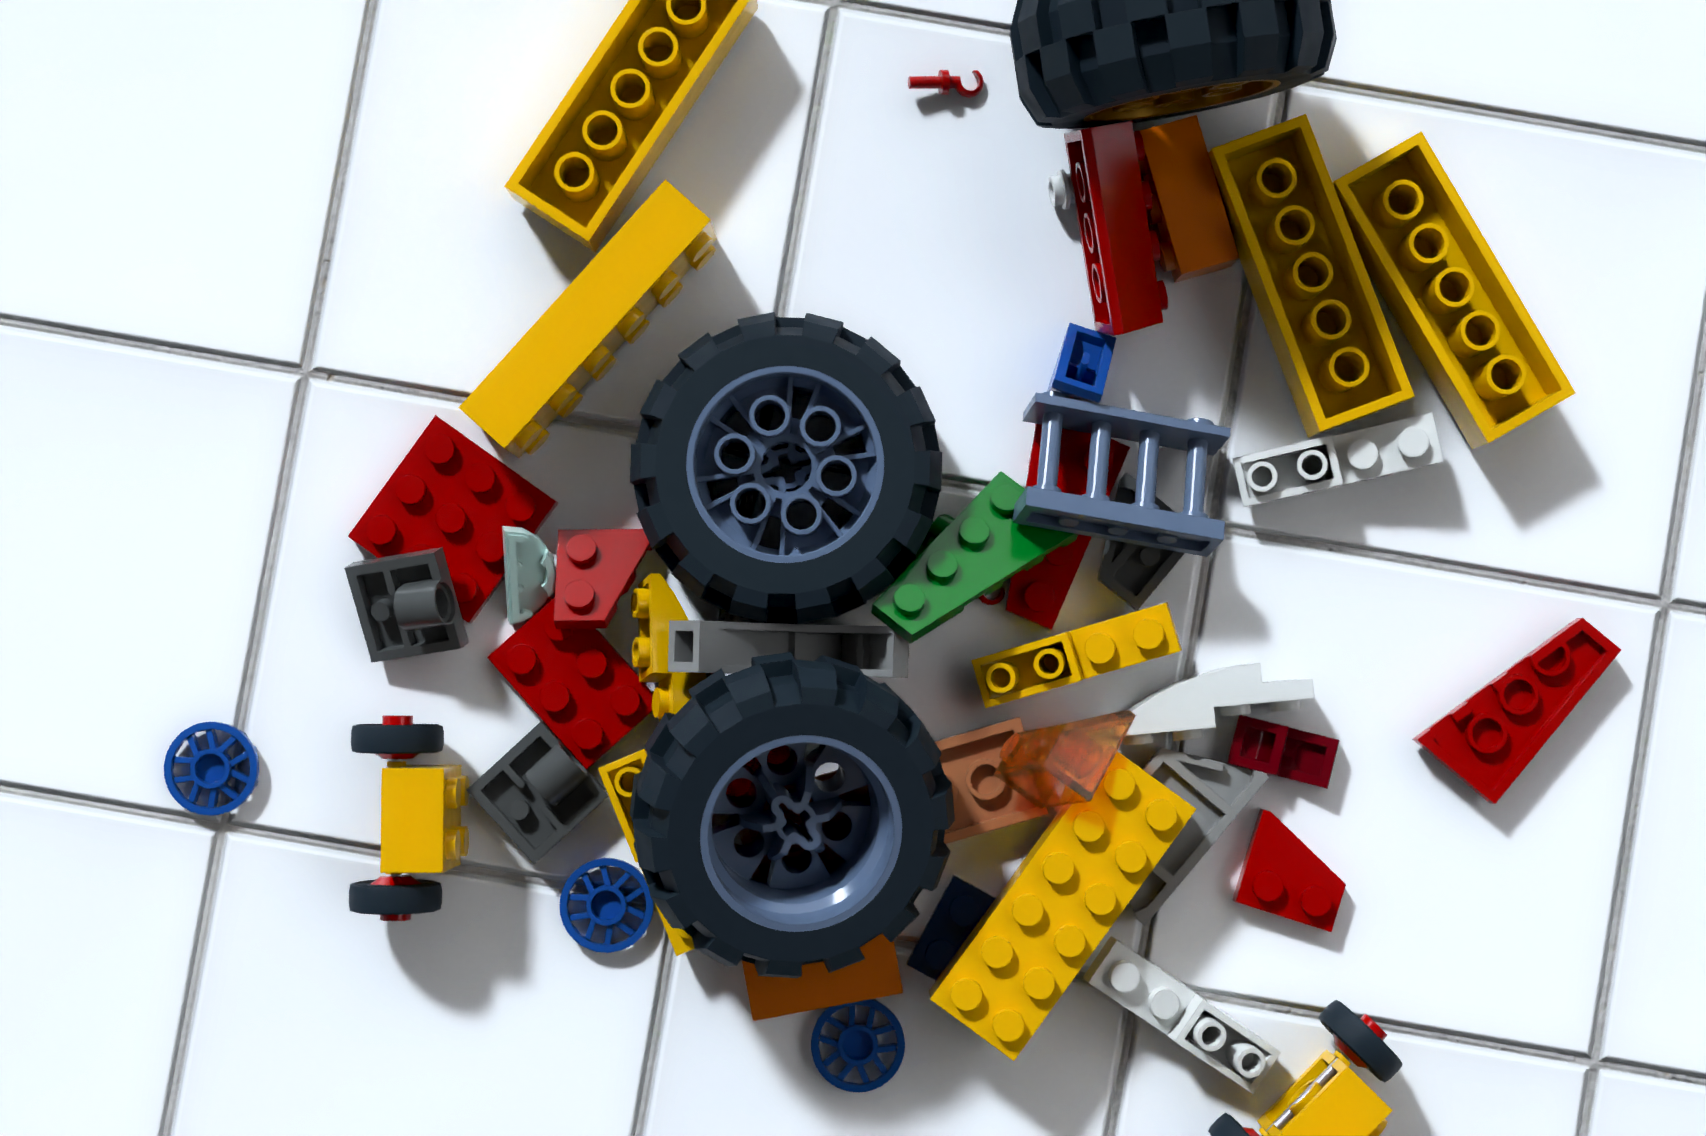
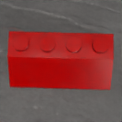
[1064,121,1168,336]

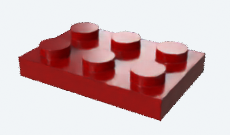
[487,597,653,769]

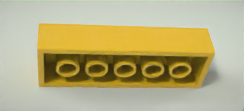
[504,0,758,252]
[1208,114,1415,438]
[1333,131,1576,449]
[458,179,717,458]
[929,746,1196,1061]

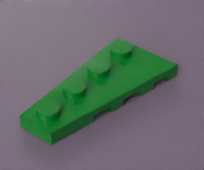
[871,471,1078,644]

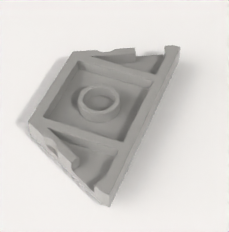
[1130,747,1269,926]

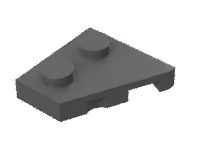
[1097,472,1185,611]

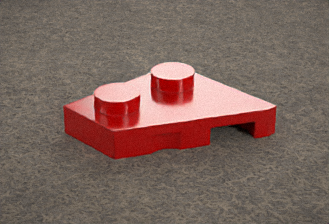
[554,529,652,629]
[1232,808,1346,932]

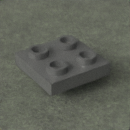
[344,547,469,662]
[467,721,609,864]

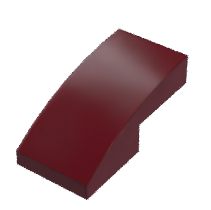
[1227,715,1340,789]

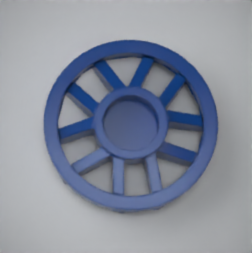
[164,722,259,816]
[560,857,654,953]
[811,999,905,1093]

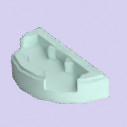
[502,526,556,625]

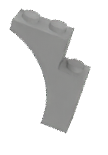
[668,620,909,678]

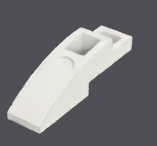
[1232,412,1444,507]
[1109,662,1315,745]
[1083,936,1281,1094]

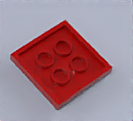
[348,415,559,624]

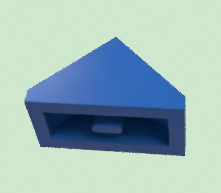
[1047,323,1116,404]

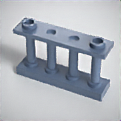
[1013,391,1231,557]

